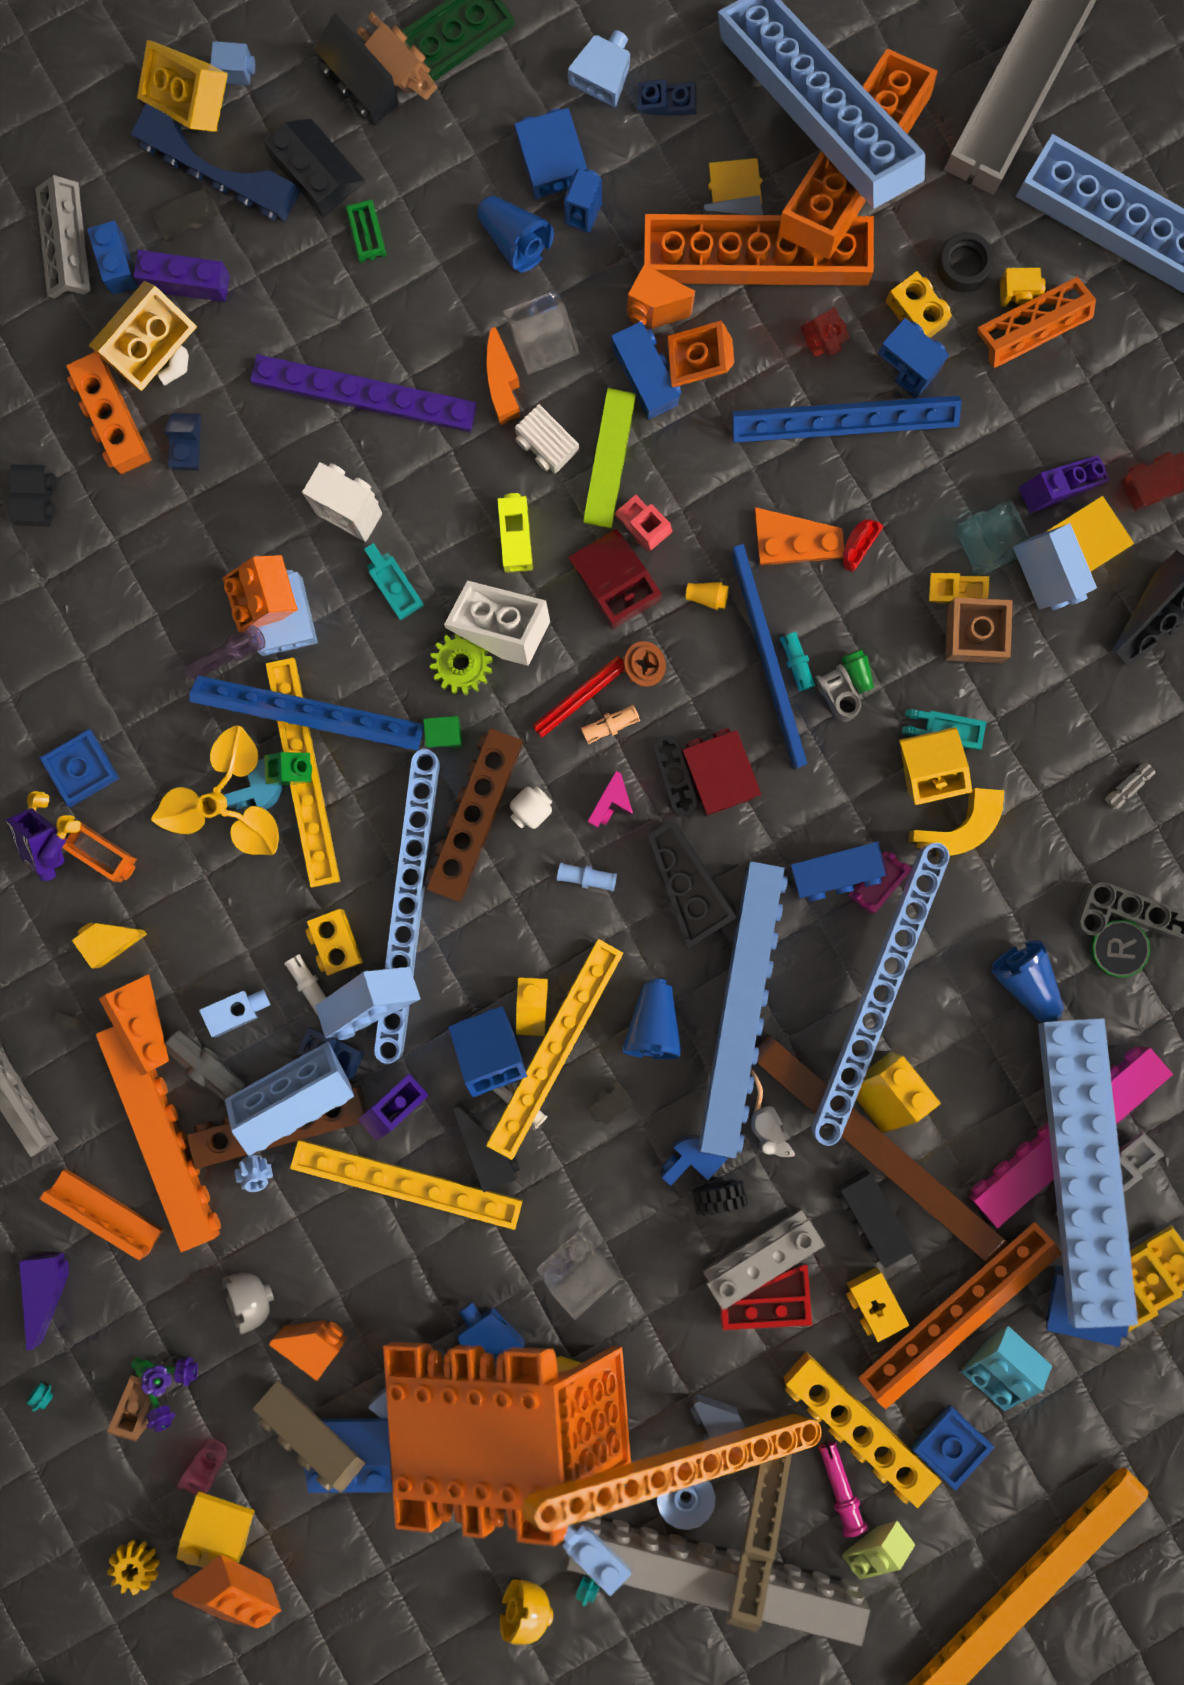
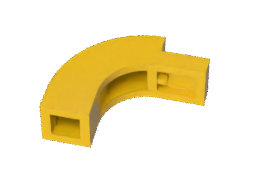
[908,788,1004,857]

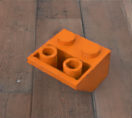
[223,555,298,632]

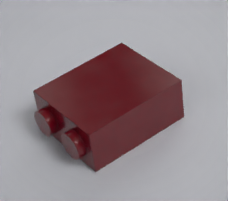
[682,728,762,817]

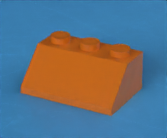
[172,1555,282,1629]

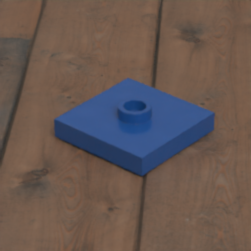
[39,729,120,808]
[910,1404,995,1491]

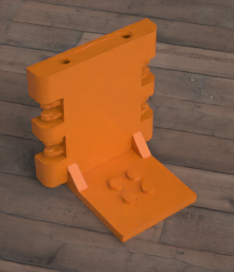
[383,1342,631,1546]

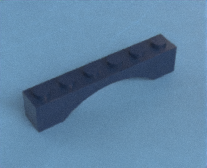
[131,103,301,222]

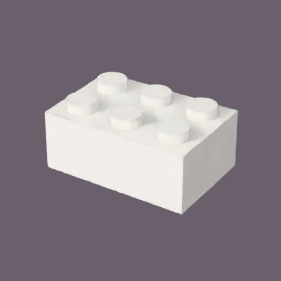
[302,462,383,542]

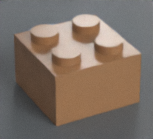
[945,597,1013,663]

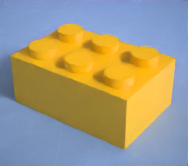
[88,281,197,391]

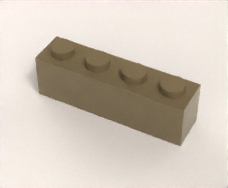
[253,1381,366,1493]

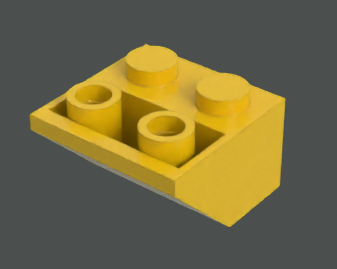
[899,727,972,805]

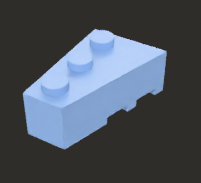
[315,967,420,1040]

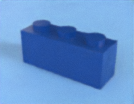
[611,321,682,420]
[791,842,888,902]

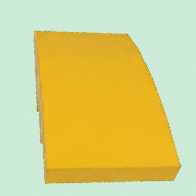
[1128,1225,1184,1332]

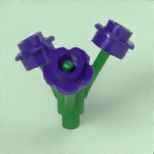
[131,1356,198,1432]

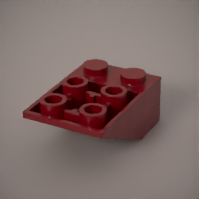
[568,528,662,630]

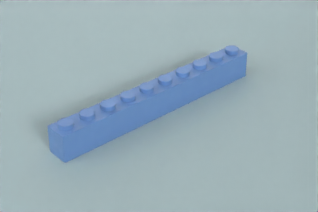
[698,861,788,1158]

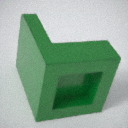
[423,716,462,749]

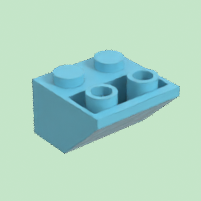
[961,1326,1052,1411]

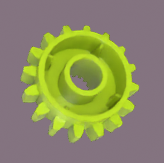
[430,633,493,696]

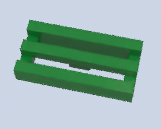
[345,199,387,263]

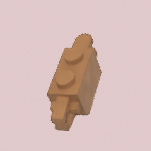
[356,11,437,100]

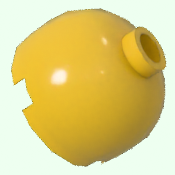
[500,1579,553,1645]

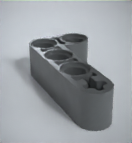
[1072,882,1184,939]

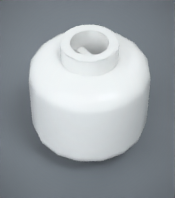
[510,786,553,829]

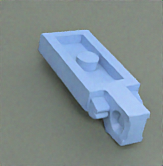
[563,1524,632,1596]

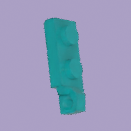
[364,543,424,621]

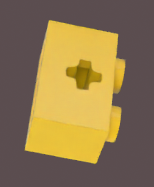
[846,1267,909,1342]

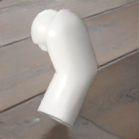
[157,345,189,386]

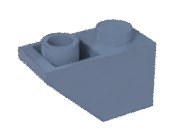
[690,1394,746,1440]

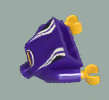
[5,791,81,881]

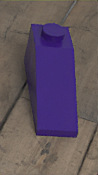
[19,1252,69,1350]

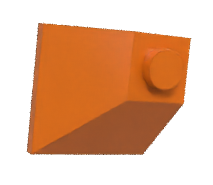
[668,320,734,388]

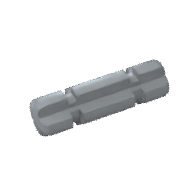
[1105,762,1155,809]

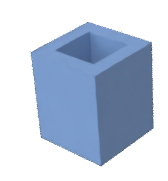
[211,41,255,86]

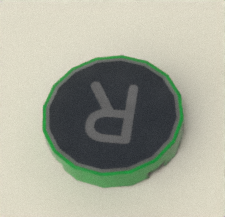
[1090,920,1150,978]

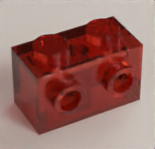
[1121,451,1184,512]

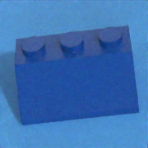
[304,1418,393,1493]

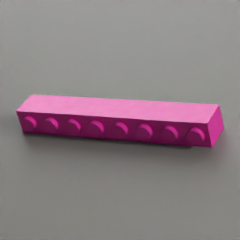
[968,1046,1173,1229]

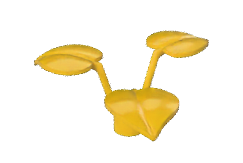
[151,725,279,855]

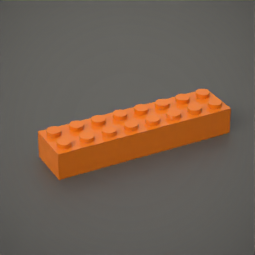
[778,48,938,260]
[644,214,874,286]

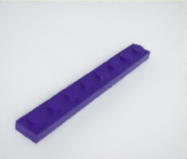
[250,354,477,433]

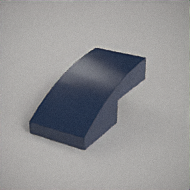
[296,1027,365,1079]

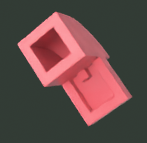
[615,495,672,552]

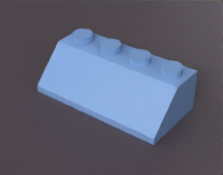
[225,1042,354,1156]

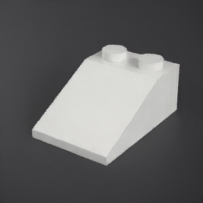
[444,581,550,666]

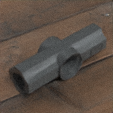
[165,1029,246,1101]

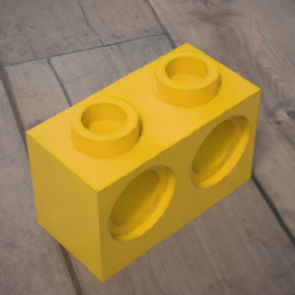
[886,271,952,338]
[306,909,364,976]

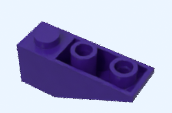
[1018,455,1110,513]

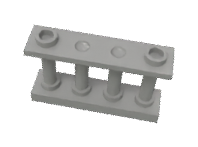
[703,1208,825,1310]

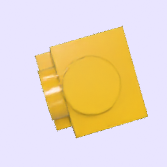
[1000,268,1045,307]

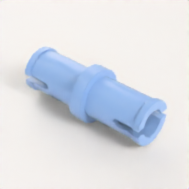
[557,863,617,892]

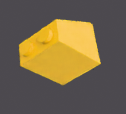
[856,1051,941,1133]

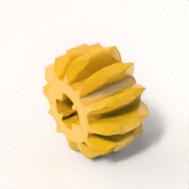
[107,1539,160,1595]

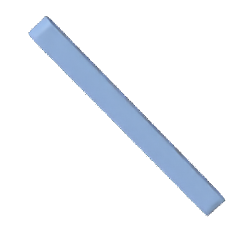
[375,749,440,1064]
[811,843,950,1146]

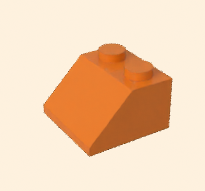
[627,265,695,329]
[269,1320,347,1381]

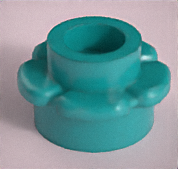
[26,1382,54,1411]
[575,1575,600,1606]

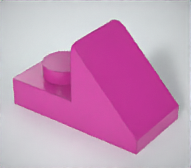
[588,771,633,829]

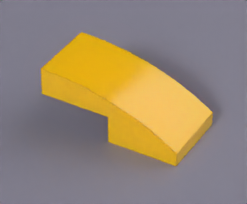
[929,573,989,604]

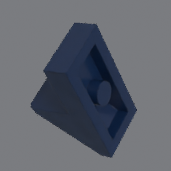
[164,413,201,471]

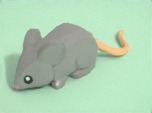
[750,1067,795,1157]

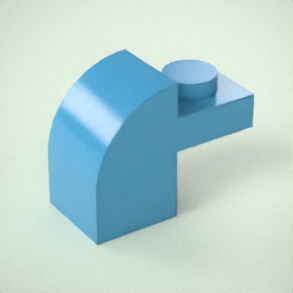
[224,759,283,811]

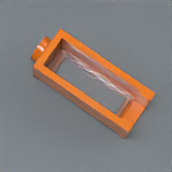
[62,820,137,882]

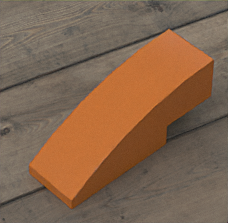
[487,327,521,426]

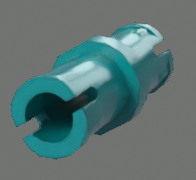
[779,632,816,692]

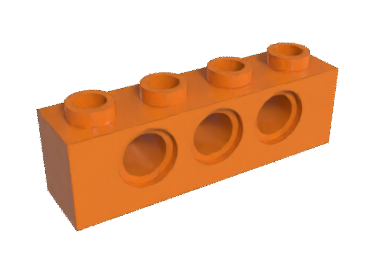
[66,352,152,475]

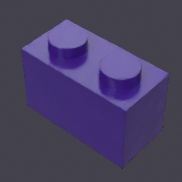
[357,1074,429,1142]

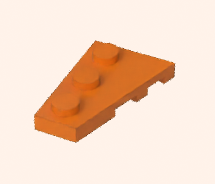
[754,507,844,566]
[99,974,169,1076]

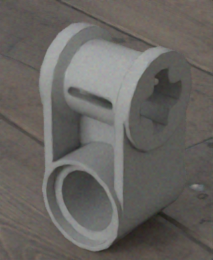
[814,664,861,722]

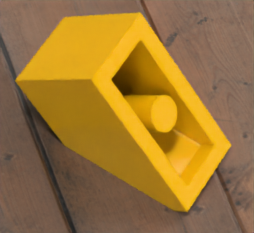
[72,922,147,969]
[516,977,548,1036]

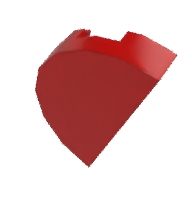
[843,519,883,572]

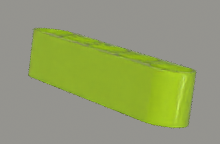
[583,388,636,528]

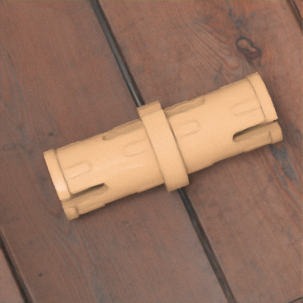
[581,704,640,745]

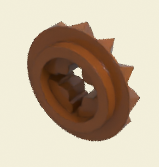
[622,641,666,687]

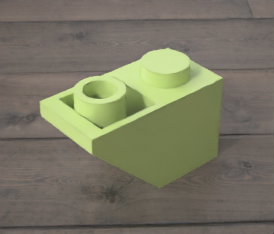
[842,1521,915,1580]

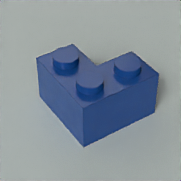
[878,318,949,399]

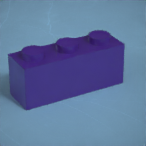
[134,250,230,302]

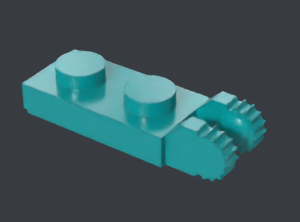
[902,709,986,751]

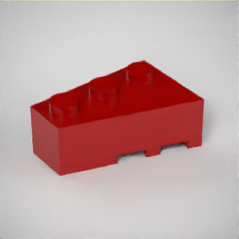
[719,1263,812,1330]

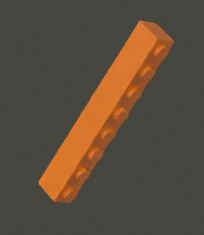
[96,1027,221,1253]
[858,1222,1061,1409]

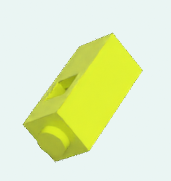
[498,493,533,573]

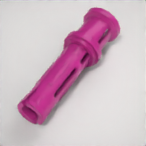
[818,1441,868,1538]

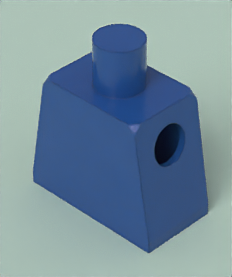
[457,1302,525,1369]

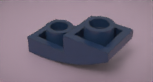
[638,79,697,115]

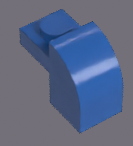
[661,1135,728,1186]

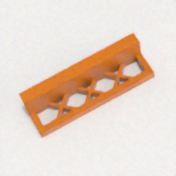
[977,276,1096,369]
[40,1169,164,1261]

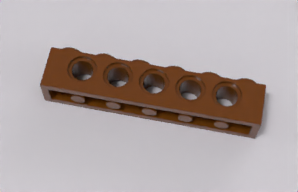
[425,728,524,903]
[187,1082,367,1169]

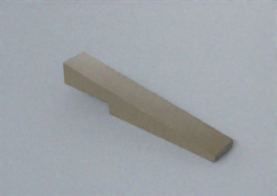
[726,1454,792,1632]

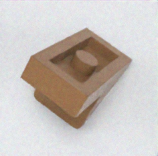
[107,1375,152,1441]

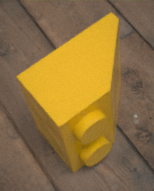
[176,1491,255,1568]

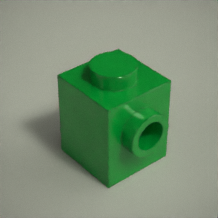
[264,752,312,785]

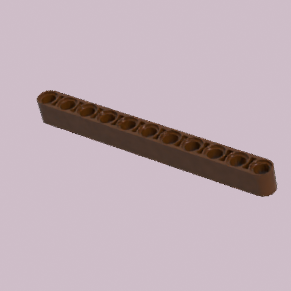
[757,1034,1009,1263]

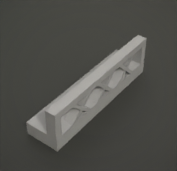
[35,175,90,298]
[0,1050,59,1157]

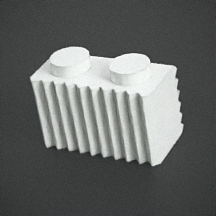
[515,404,579,474]

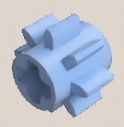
[234,1155,273,1192]

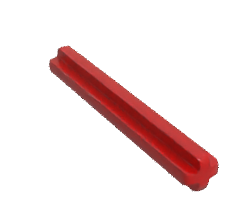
[533,656,625,737]

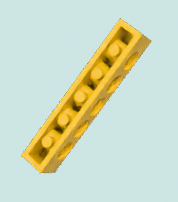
[783,1351,941,1508]

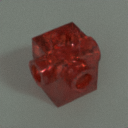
[800,307,850,358]

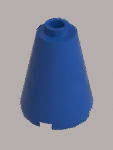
[477,196,554,273]
[991,940,1064,1022]
[623,978,681,1060]

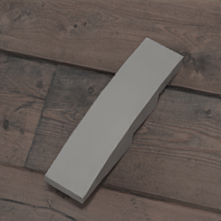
[1056,1130,1164,1217]

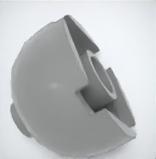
[222,1272,274,1335]

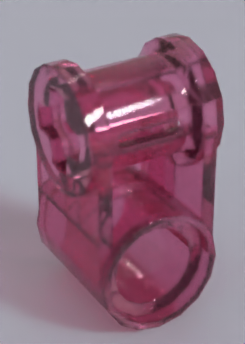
[176,1439,227,1496]

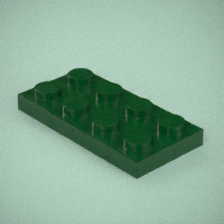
[402,0,515,81]

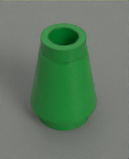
[841,649,874,694]

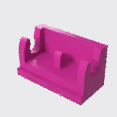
[848,851,912,914]

